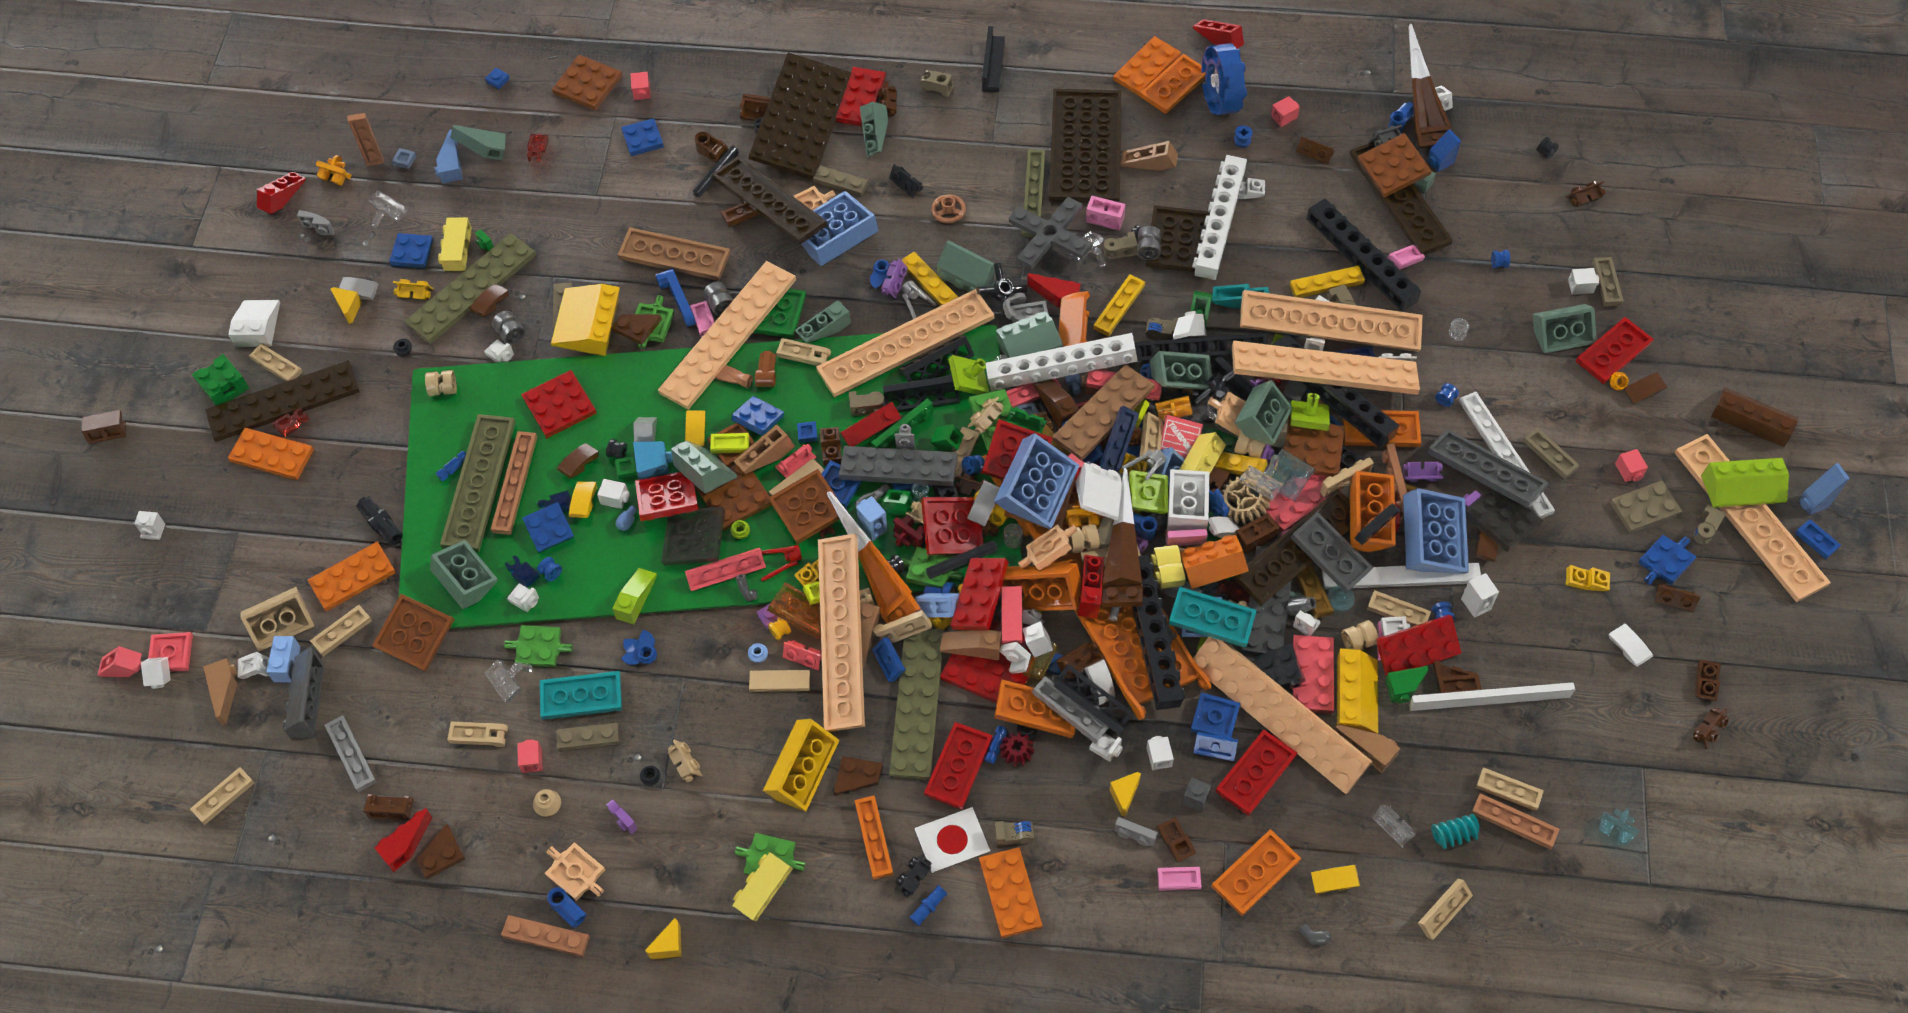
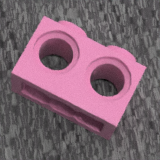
[1086,196,1126,231]

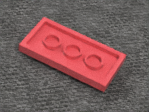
[1266,473,1341,532]
[1292,635,1334,714]

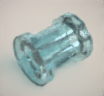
[912,484,929,503]

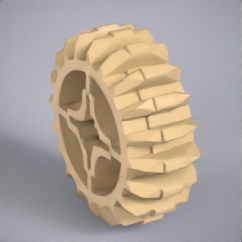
[1220,475,1271,525]

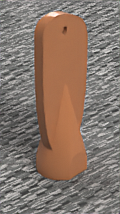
[715,365,753,388]

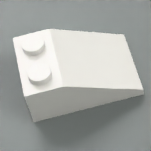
[228,300,280,347]
[1075,463,1122,520]
[1167,469,1209,531]

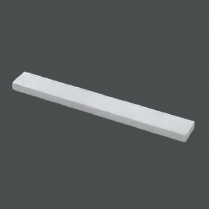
[1459,392,1555,520]
[1322,563,1481,590]
[1409,683,1575,711]

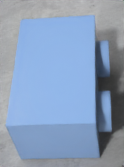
[856,496,888,541]
[267,636,300,683]

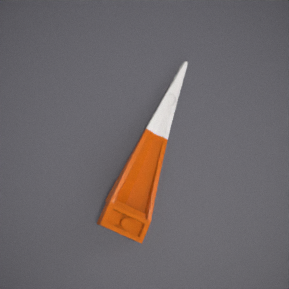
[827,491,921,624]

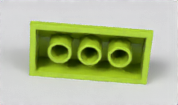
[1701,458,1789,508]

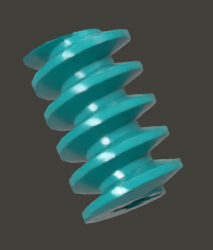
[1431,814,1479,849]

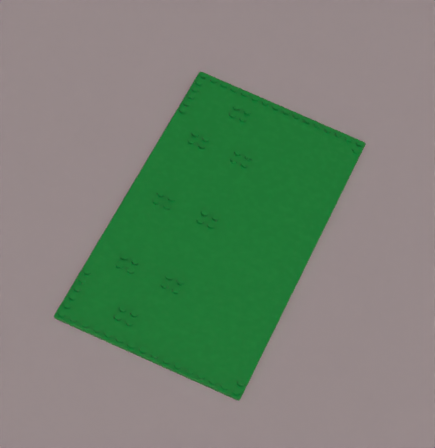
[399,325,1022,629]

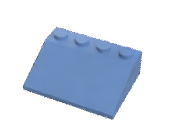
[801,191,879,266]
[994,433,1080,529]
[1403,488,1469,573]

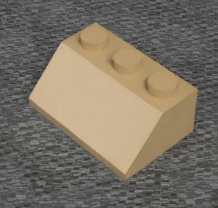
[241,587,314,652]

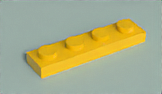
[902,252,958,306]
[1289,266,1365,298]
[1093,274,1145,337]

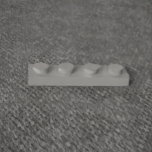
[1032,676,1109,744]
[325,715,377,792]

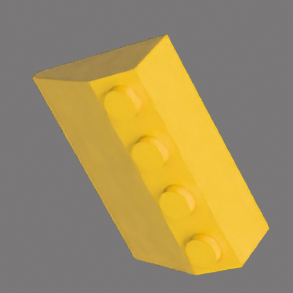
[551,284,620,356]

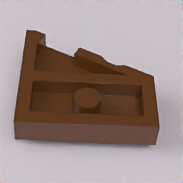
[611,314,662,345]
[1433,661,1482,693]
[834,756,883,796]
[417,824,465,880]

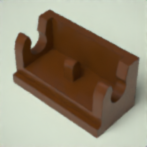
[740,93,771,121]
[81,410,126,444]
[1236,513,1279,555]
[1055,641,1106,678]
[364,794,414,820]

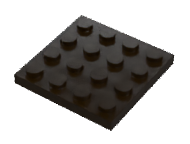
[1146,205,1210,272]

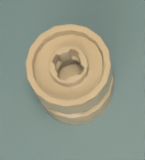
[425,370,457,397]
[1234,431,1266,458]
[1068,524,1100,554]
[1341,620,1379,650]

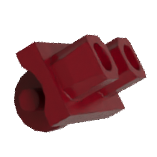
[893,515,925,548]

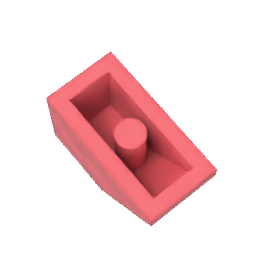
[97,646,142,677]

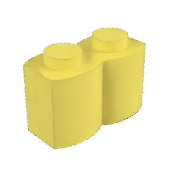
[1150,545,1185,589]

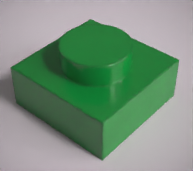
[475,229,494,252]
[615,456,638,479]

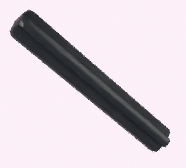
[693,145,739,198]
[926,541,997,579]

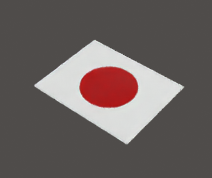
[914,807,990,873]

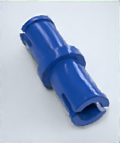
[909,885,947,926]

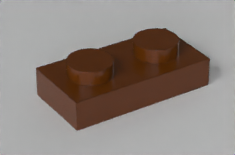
[721,202,760,227]

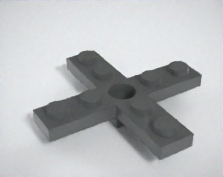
[1008,197,1092,269]

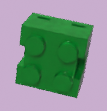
[192,354,250,406]

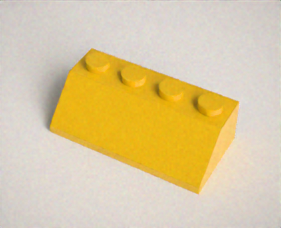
[1337,648,1378,734]
[763,719,840,811]

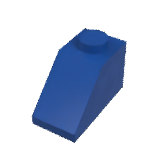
[1427,130,1461,172]

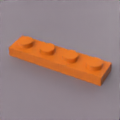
[854,795,893,880]

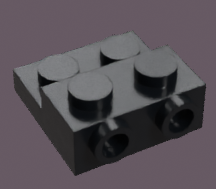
[1254,643,1306,689]

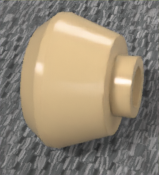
[533,789,561,817]

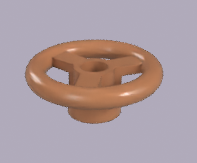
[931,194,966,223]

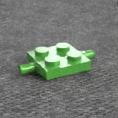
[635,295,675,349]
[901,547,963,589]
[504,625,573,667]
[735,833,806,884]

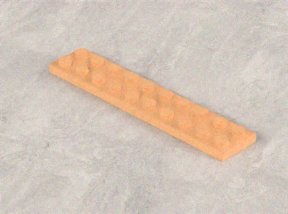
[658,261,796,410]
[816,289,994,397]
[1240,290,1423,352]
[1232,341,1420,395]
[1675,434,1831,603]
[818,534,865,732]
[1193,637,1372,794]

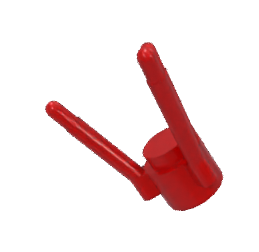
[761,545,802,581]

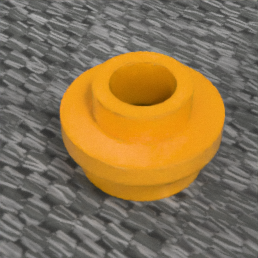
[1610,372,1629,391]

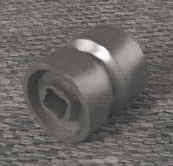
[1137,226,1161,260]
[703,281,733,316]
[492,311,525,345]

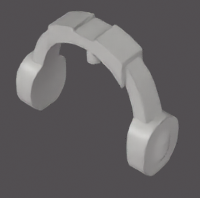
[1002,293,1026,322]

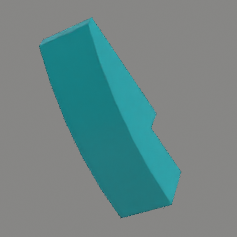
[1212,284,1271,309]

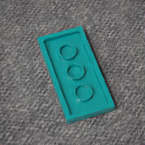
[1168,587,1257,648]
[540,671,622,720]

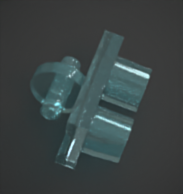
[1598,807,1640,845]

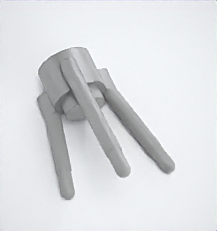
[902,281,937,319]
[1122,449,1166,480]

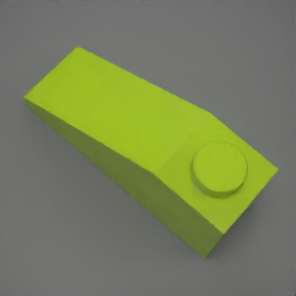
[612,568,657,625]

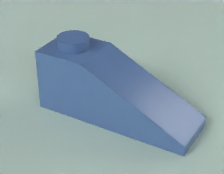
[435,130,463,184]
[1798,463,1850,516]

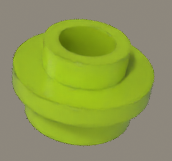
[730,520,750,539]

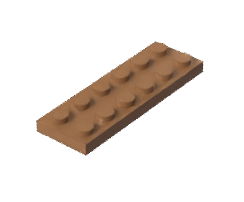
[618,227,731,281]
[1053,364,1155,460]

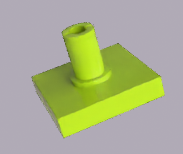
[948,355,989,395]
[1290,393,1330,431]
[1129,470,1168,514]

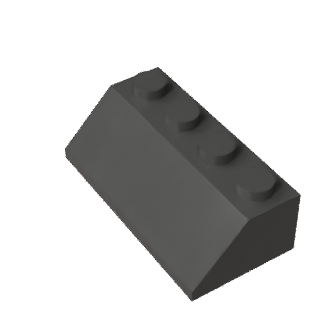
[283,648,324,739]

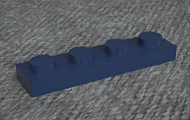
[1099,406,1139,474]

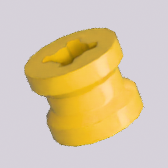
[767,616,791,641]

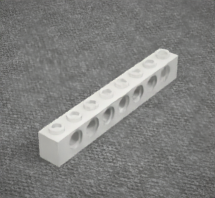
[1192,155,1247,280]
[986,333,1138,391]

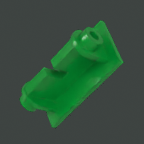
[1006,406,1047,434]

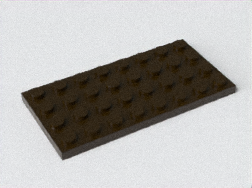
[748,52,852,180]
[1049,88,1121,202]

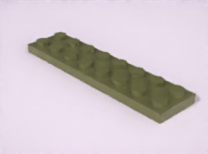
[405,233,536,344]
[440,414,516,552]
[889,628,945,780]

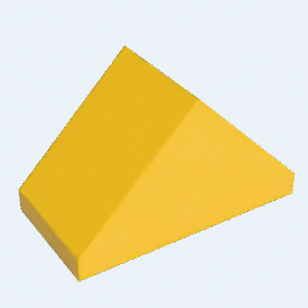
[331,287,362,324]
[1110,772,1141,817]
[645,918,682,960]

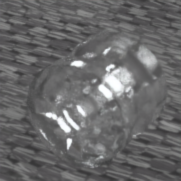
[1448,318,1469,341]
[1004,523,1023,548]

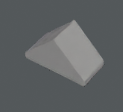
[633,417,657,442]

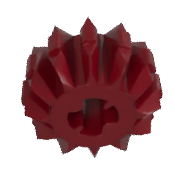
[1000,731,1035,767]

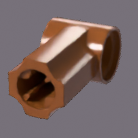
[755,351,776,387]

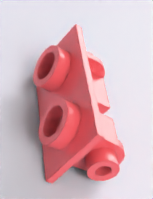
[775,444,816,478]
[782,640,822,671]

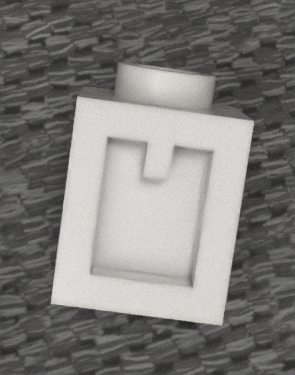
[1435,85,1453,111]
[484,339,514,363]
[507,583,539,612]
[1293,610,1320,636]
[1380,616,1410,636]
[999,642,1031,674]
[238,652,269,679]
[1089,733,1123,762]

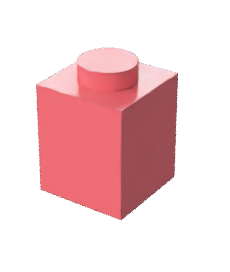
[631,72,651,100]
[1271,96,1300,127]
[1615,449,1648,482]
[518,739,543,773]

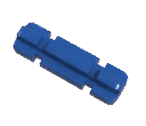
[436,451,466,481]
[984,726,1008,764]

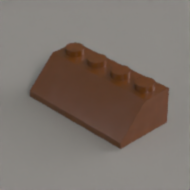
[1711,387,1798,447]

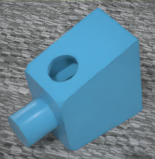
[633,441,673,480]

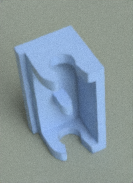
[915,593,960,617]

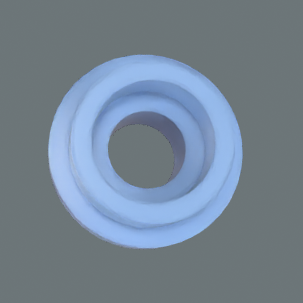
[748,643,768,663]

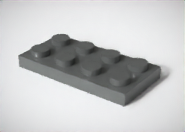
[1290,512,1373,593]

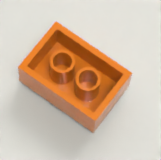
[1180,535,1249,589]

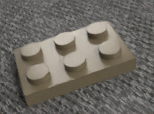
[1610,480,1682,534]

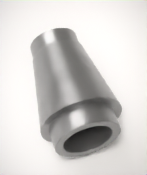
[1285,597,1316,617]

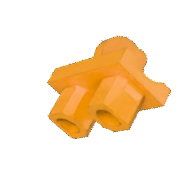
[316,155,352,186]
[1155,396,1193,421]
[1064,500,1101,529]

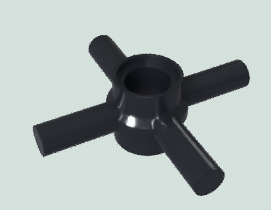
[976,263,1028,316]
[1194,370,1239,405]

